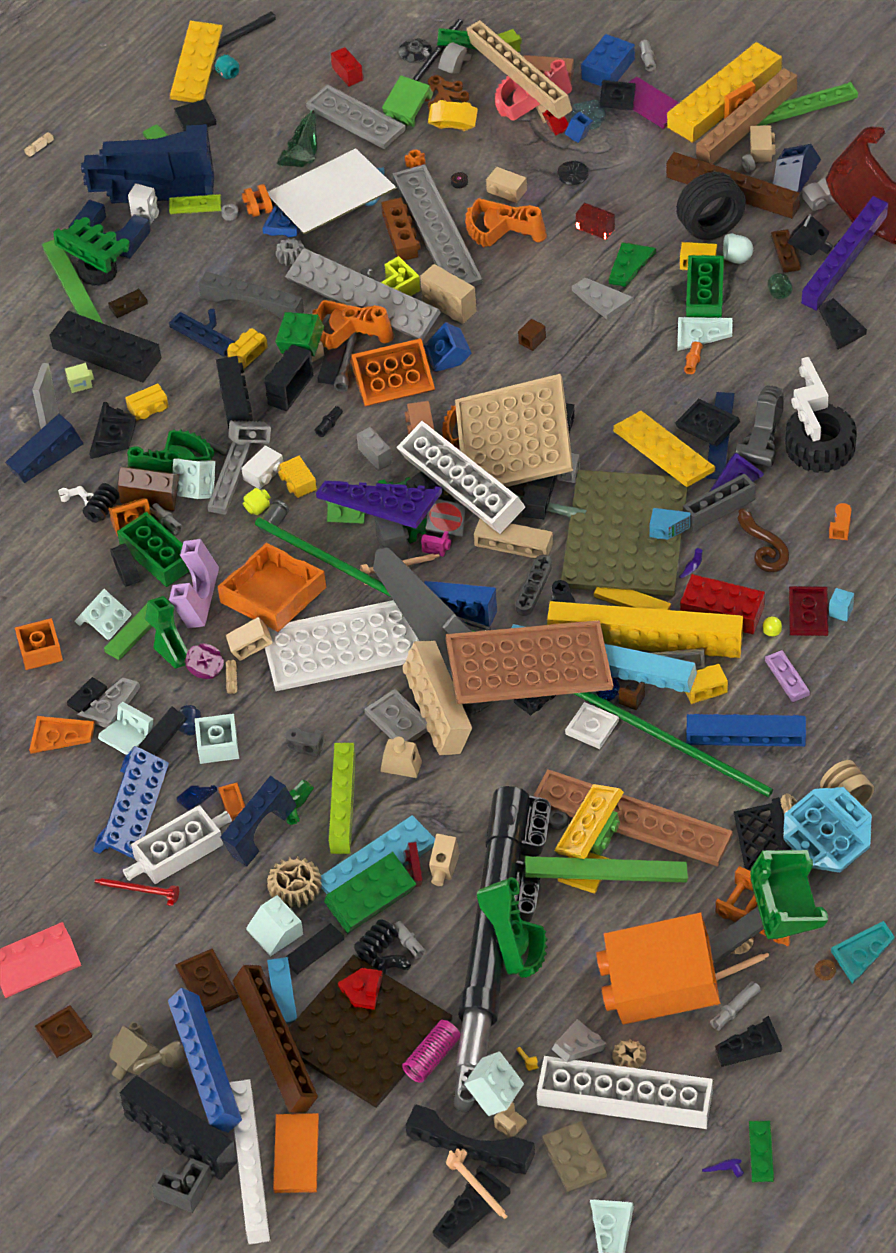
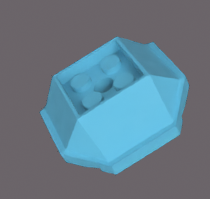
[784,787,872,873]

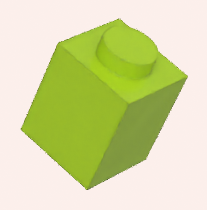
[497,29,522,52]

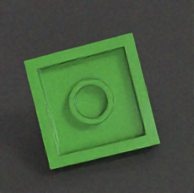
[326,501,365,524]

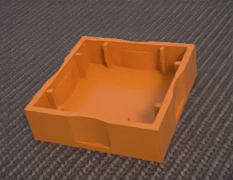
[217,543,327,632]

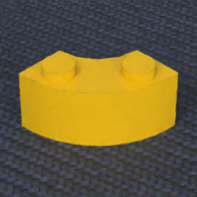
[428,100,478,131]

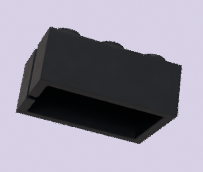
[264,344,314,412]

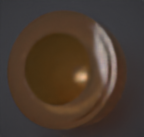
[814,959,836,981]

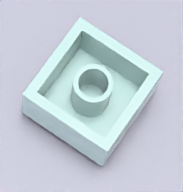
[195,714,239,764]
[464,1051,524,1116]

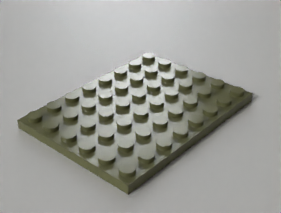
[561,470,688,596]

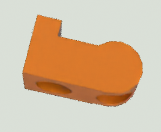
[829,503,851,540]

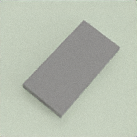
[32,363,59,429]

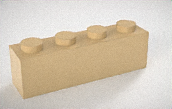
[474,519,553,559]

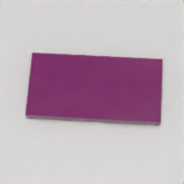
[628,76,679,129]

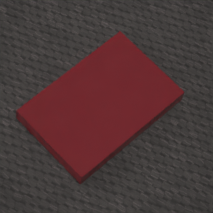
[789,586,828,636]

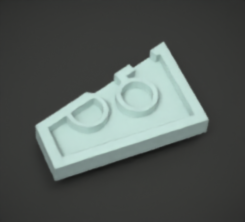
[677,317,732,351]
[590,1200,634,1253]

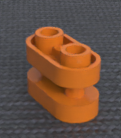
[241,184,273,217]

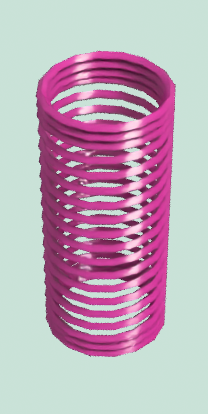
[403,1020,460,1083]

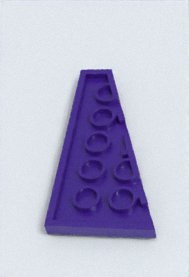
[316,481,442,529]

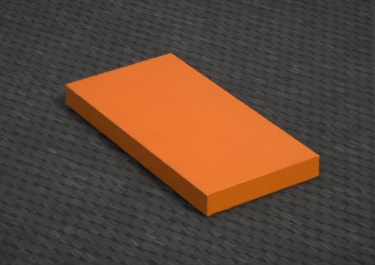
[273,1113,319,1193]

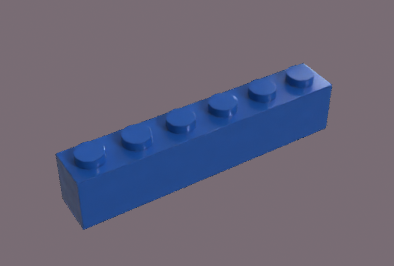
[686,714,806,747]

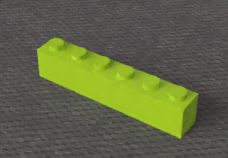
[329,743,356,854]

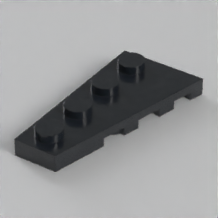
[432,1166,511,1248]

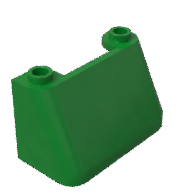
[750,850,828,939]

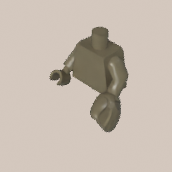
[109,1022,188,1080]

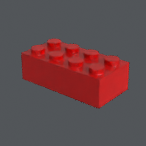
[680,574,765,635]

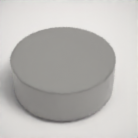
[742,154,756,173]
[221,204,239,220]

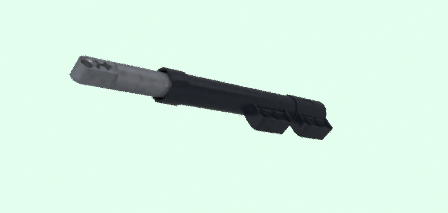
[454,786,551,1112]

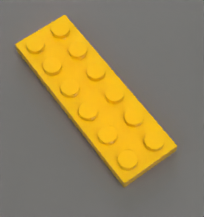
[170,21,223,103]
[613,411,715,487]

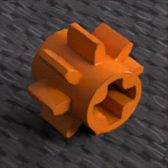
[405,150,426,168]

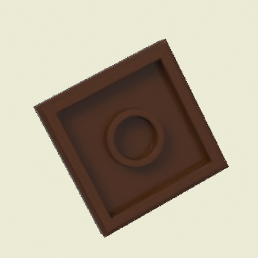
[35,1005,92,1058]

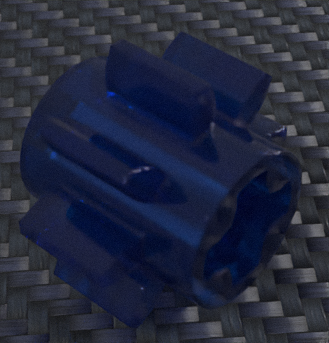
[596,678,620,701]

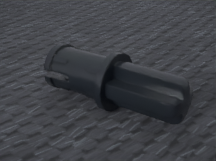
[314,406,343,437]

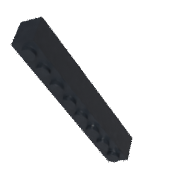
[520,403,575,520]

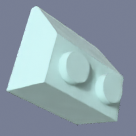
[246,895,303,957]

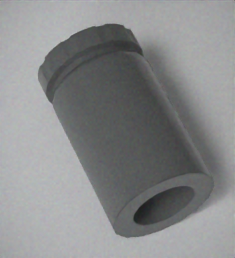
[258,500,289,535]

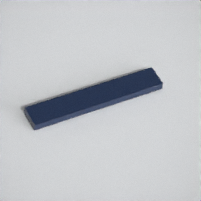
[706,392,735,479]

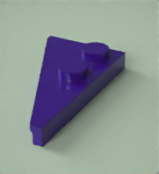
[709,453,764,492]

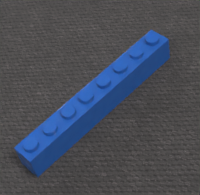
[168,988,242,1133]

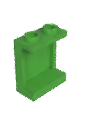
[382,75,433,127]

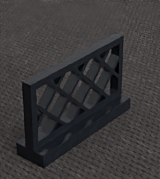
[734,797,791,871]

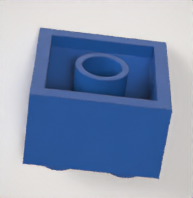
[423,322,472,372]

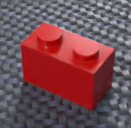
[331,47,363,87]

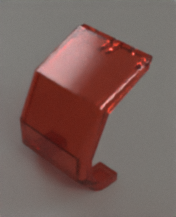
[825,127,896,245]

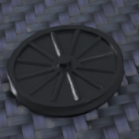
[557,161,588,185]

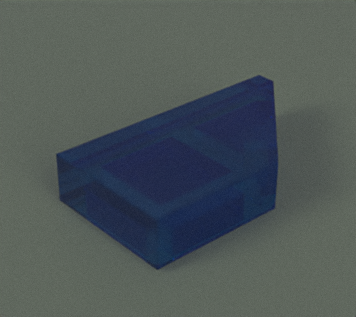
[176,785,217,811]

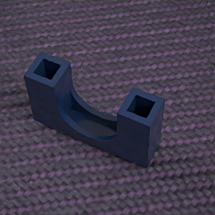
[68,199,151,259]
[220,776,297,867]

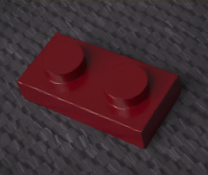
[404,842,423,887]

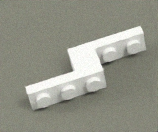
[791,357,828,441]

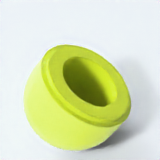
[763,616,782,636]

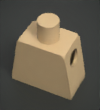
[381,737,422,778]
[429,834,460,886]

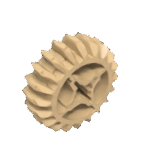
[267,856,322,908]

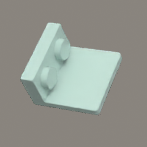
[173,459,215,499]
[75,589,132,640]

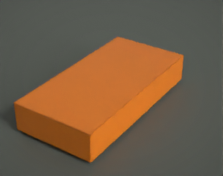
[218,782,245,821]

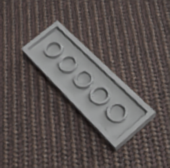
[306,85,406,149]

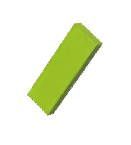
[169,194,221,214]

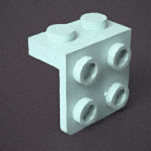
[98,702,153,754]

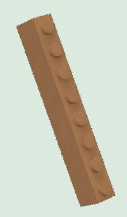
[696,68,797,164]

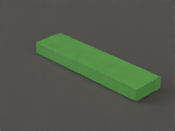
[104,599,152,660]

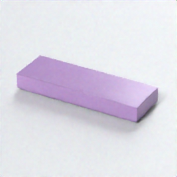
[765,650,810,702]

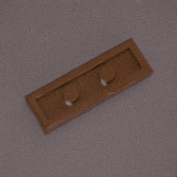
[771,229,800,273]

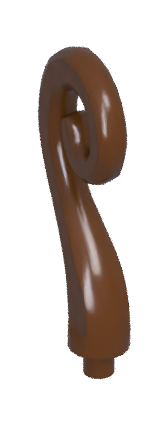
[737,508,789,572]

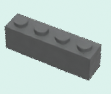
[683,474,756,532]

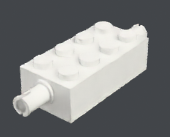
[123,805,232,884]

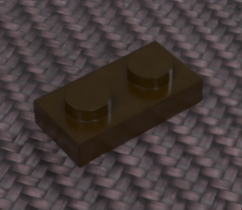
[108,289,148,318]

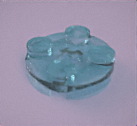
[571,100,605,130]

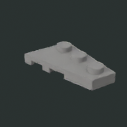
[572,278,634,319]
[77,678,140,728]
[552,1019,607,1062]

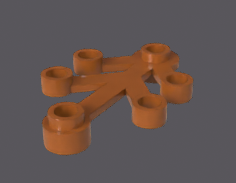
[425,75,469,111]

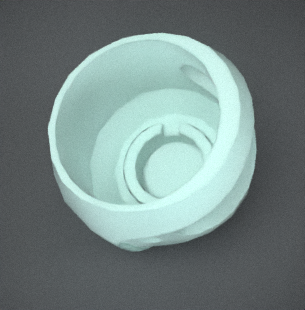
[723,233,753,264]

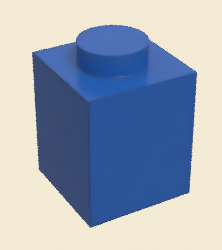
[565,112,593,143]

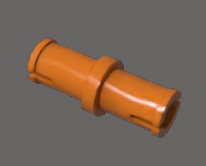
[684,341,703,374]

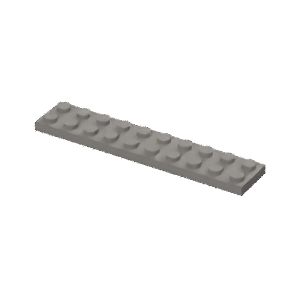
[392,164,483,286]
[285,248,441,341]

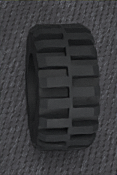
[785,404,857,473]

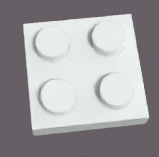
[565,702,619,749]

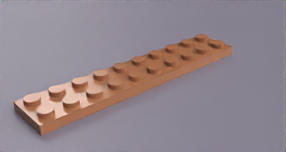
[533,769,733,867]

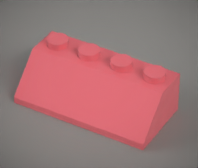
[0,922,81,998]

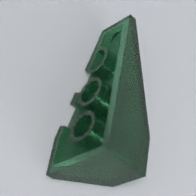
[277,110,317,167]

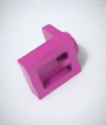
[421,531,451,557]

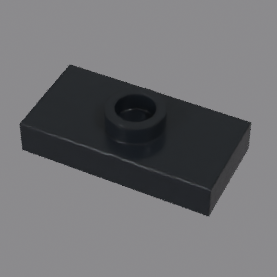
[67,677,107,713]

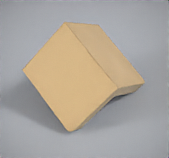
[494,1102,527,1138]

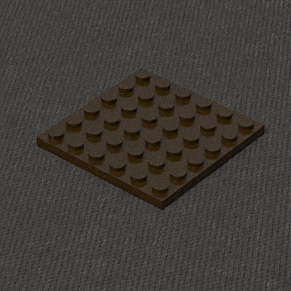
[288,955,452,1108]

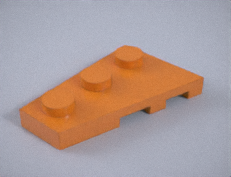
[29,716,95,754]

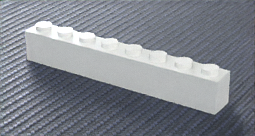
[229,1079,270,1244]

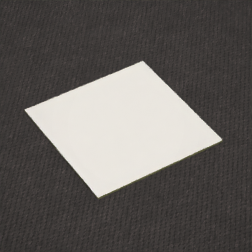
[268,148,396,234]

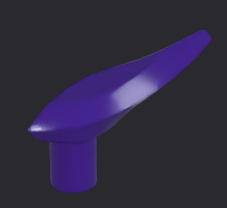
[679,548,703,578]
[702,1158,744,1177]

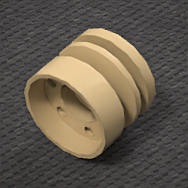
[820,760,874,806]

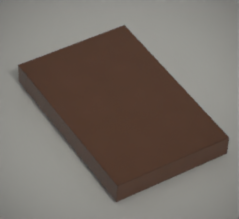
[175,948,238,1013]

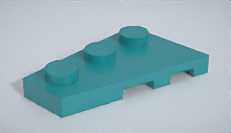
[830,921,895,984]

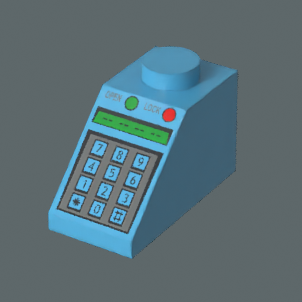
[649,508,691,539]

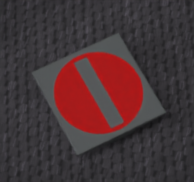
[426,499,465,537]

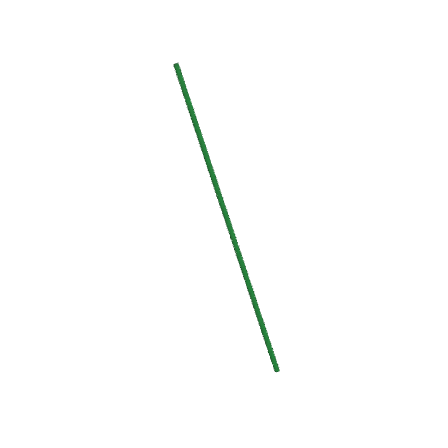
[255,517,773,798]

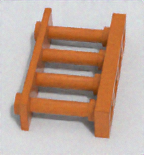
[715,866,790,946]

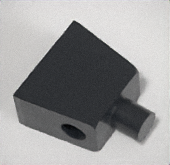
[787,214,833,255]

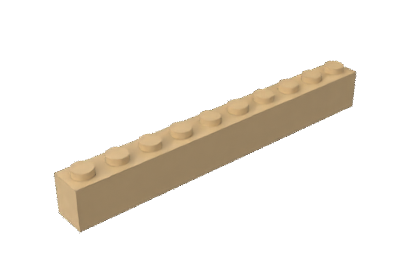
[466,20,572,119]

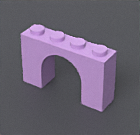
[169,539,219,628]

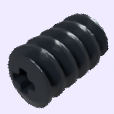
[82,483,120,523]
[354,919,398,965]

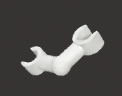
[58,486,94,505]

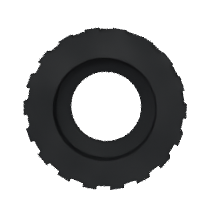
[77,249,117,286]
[110,543,140,587]

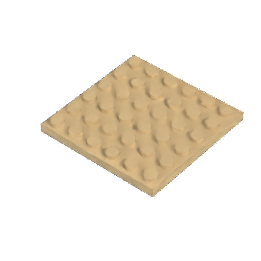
[455,374,573,487]

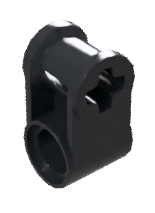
[552,580,576,603]

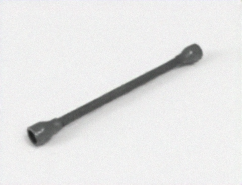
[334,268,375,391]

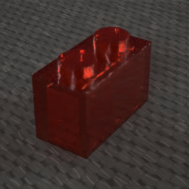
[576,202,615,240]

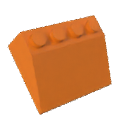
[350,338,435,407]

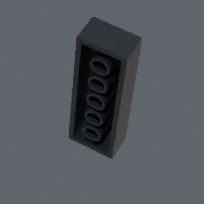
[49,311,162,383]
[119,1075,238,1180]

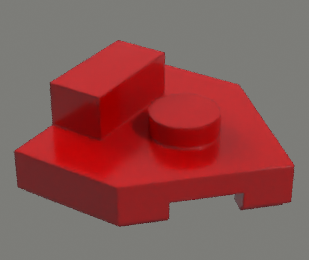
[338,968,383,1010]

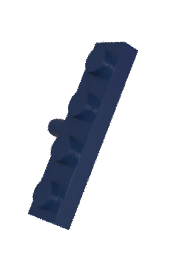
[169,309,235,357]

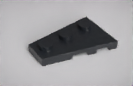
[819,298,867,350]
[715,1015,782,1067]

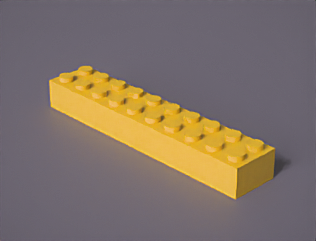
[547,601,743,658]

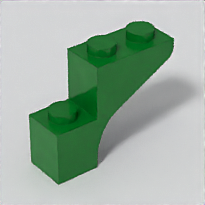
[145,596,188,669]

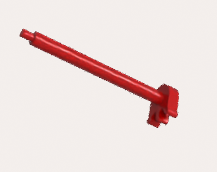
[95,878,179,906]

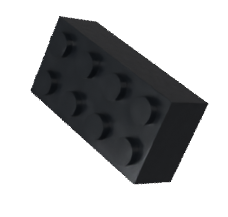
[216,356,253,430]

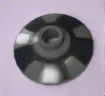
[399,39,432,63]

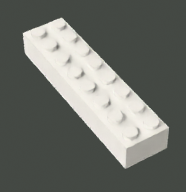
[397,421,525,534]
[537,1056,713,1129]

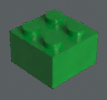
[275,312,324,357]

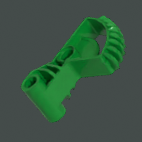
[127,429,214,473]
[477,877,548,978]

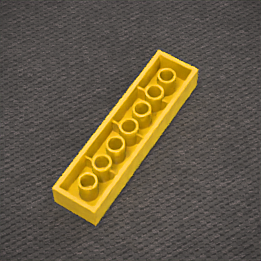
[667,42,782,143]

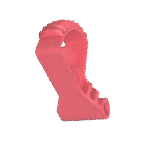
[495,59,572,121]

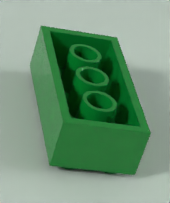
[686,255,724,318]
[117,512,190,587]
[324,852,416,934]

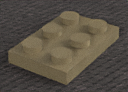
[542,1121,607,1192]

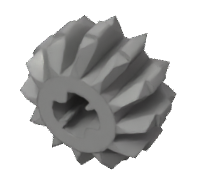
[276,238,305,266]

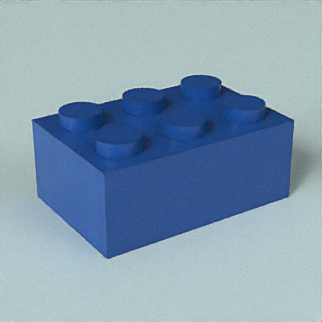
[581,34,635,87]

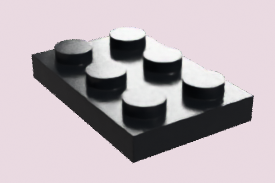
[675,399,740,447]

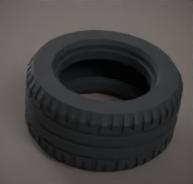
[676,172,746,240]

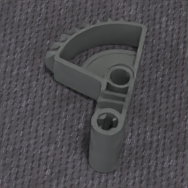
[736,385,784,467]

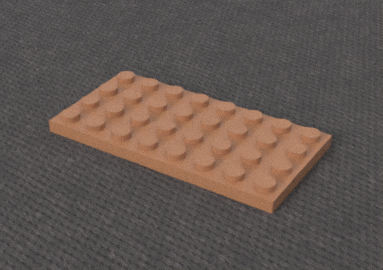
[445,620,613,704]

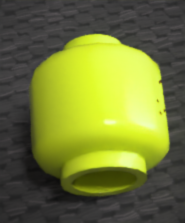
[242,488,271,515]

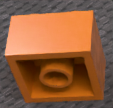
[15,618,63,670]

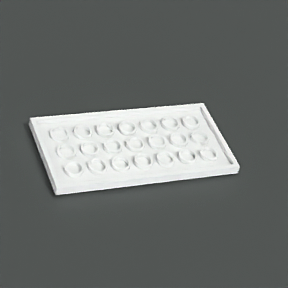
[265,600,419,692]

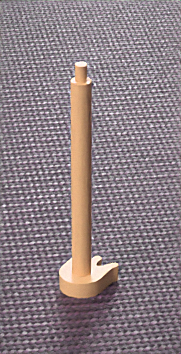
[360,554,440,585]
[715,953,769,981]
[446,1148,507,1219]

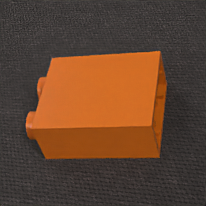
[596,912,721,1025]

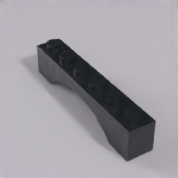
[405,1104,535,1175]

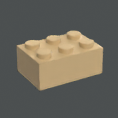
[420,264,476,324]

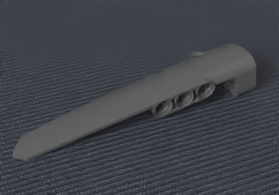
[373,547,495,714]

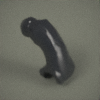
[373,955,411,974]

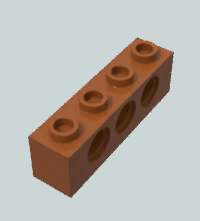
[381,198,420,260]

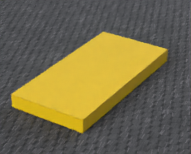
[554,784,624,859]

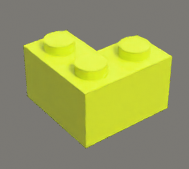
[380,256,421,296]

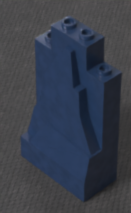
[81,125,214,204]

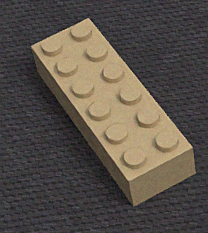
[403,641,472,755]

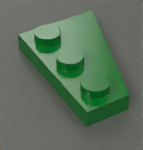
[609,242,656,287]

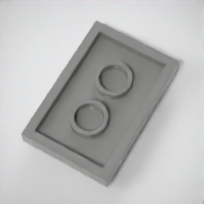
[364,689,428,742]

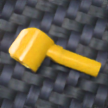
[516,1047,538,1071]

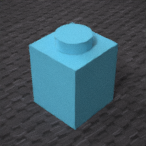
[829,588,854,622]

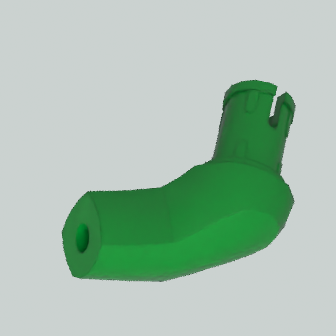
[286,780,314,825]

